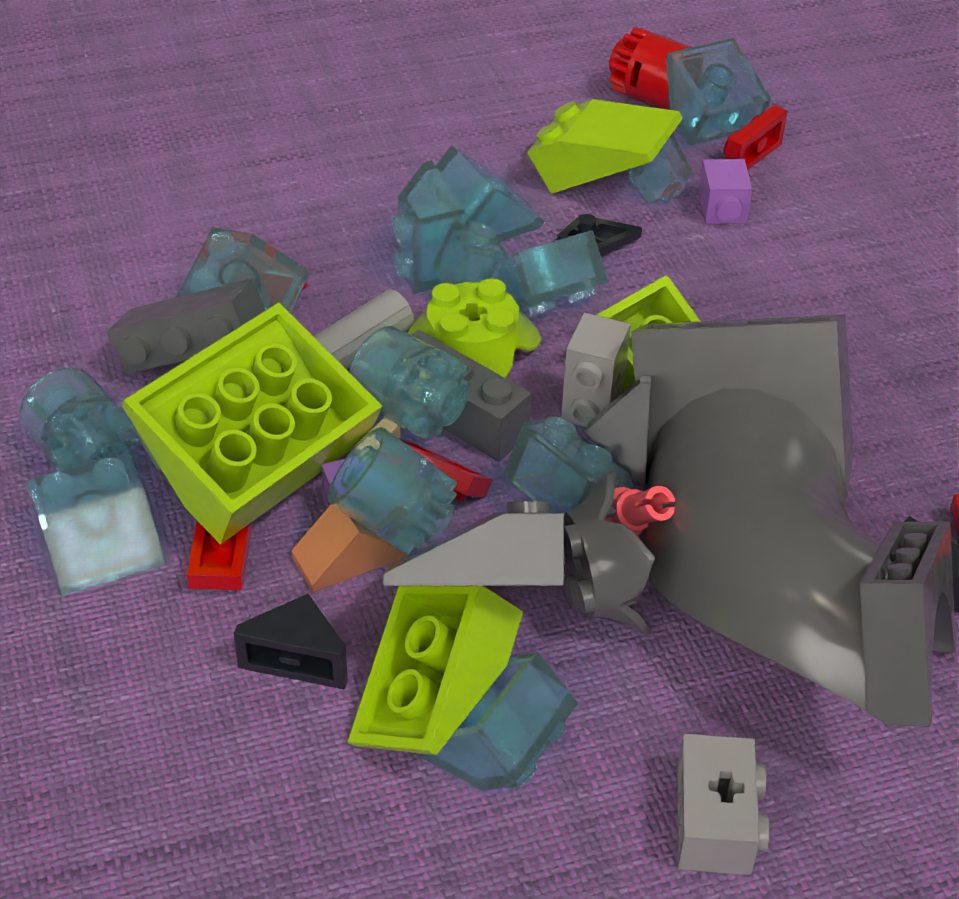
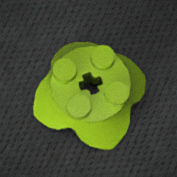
[405,278,541,378]

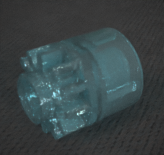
[349,326,470,440]
[19,368,140,488]
[328,427,457,555]

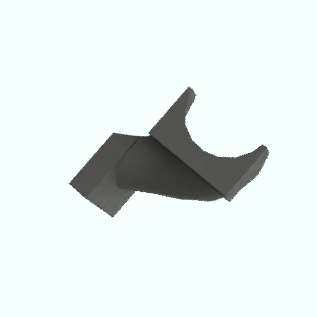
[631,314,956,727]

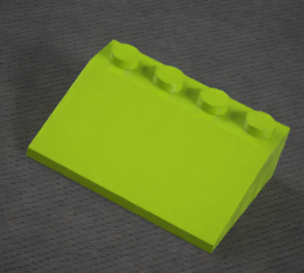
[122,302,383,545]

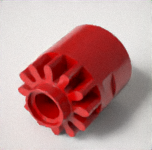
[609,27,702,111]

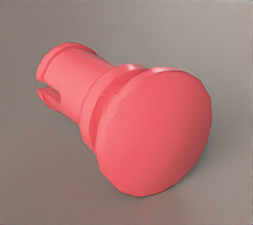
[605,486,675,535]

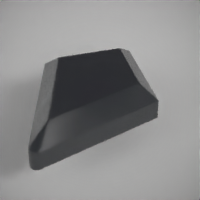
[556,214,642,260]

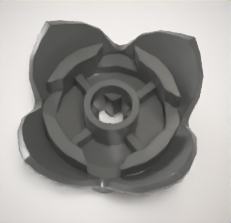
[563,470,655,635]

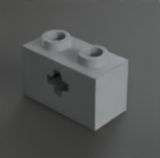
[561,313,631,427]
[677,733,769,875]

